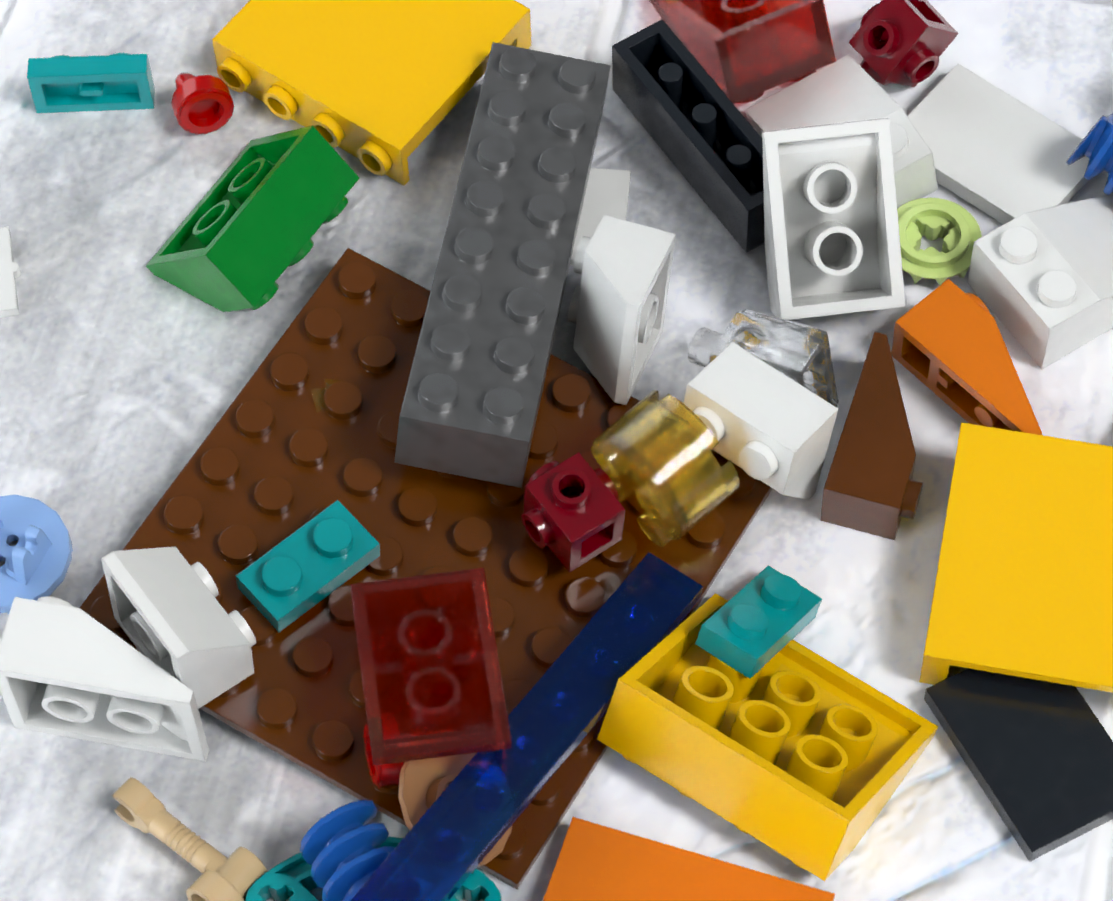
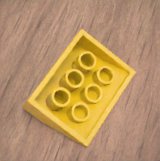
[597,593,938,881]

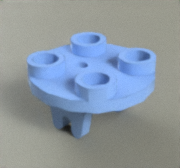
[0,494,73,614]

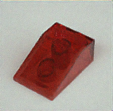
[649,0,836,104]
[350,568,512,766]

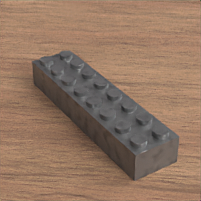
[394,42,611,488]

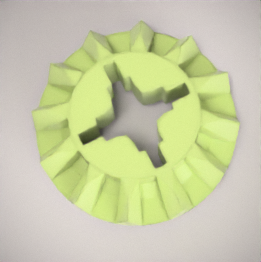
[897,197,982,285]

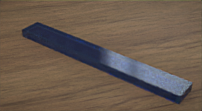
[350,552,703,901]

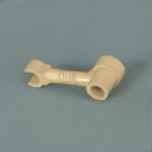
[112,777,267,901]

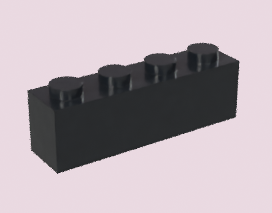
[612,19,765,253]

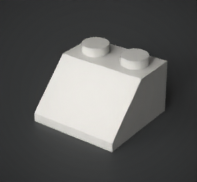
[568,215,676,405]
[678,342,838,500]
[101,546,256,709]

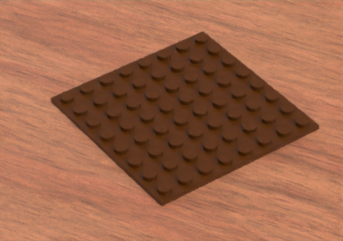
[79,248,773,890]

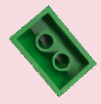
[146,125,359,312]

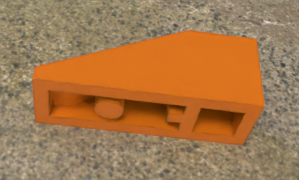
[891,279,1042,435]

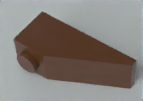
[820,332,923,540]

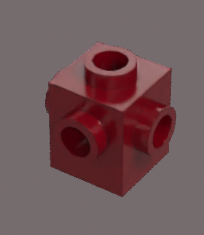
[848,0,959,87]
[521,452,625,573]

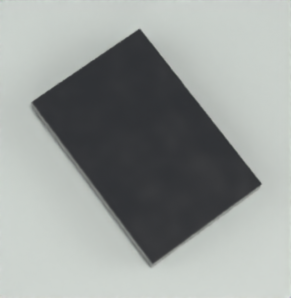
[924,668,1113,862]

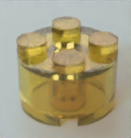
[591,390,739,547]

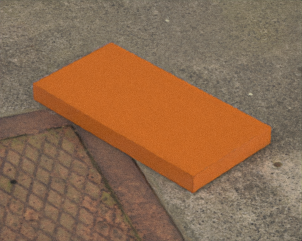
[543,817,835,901]

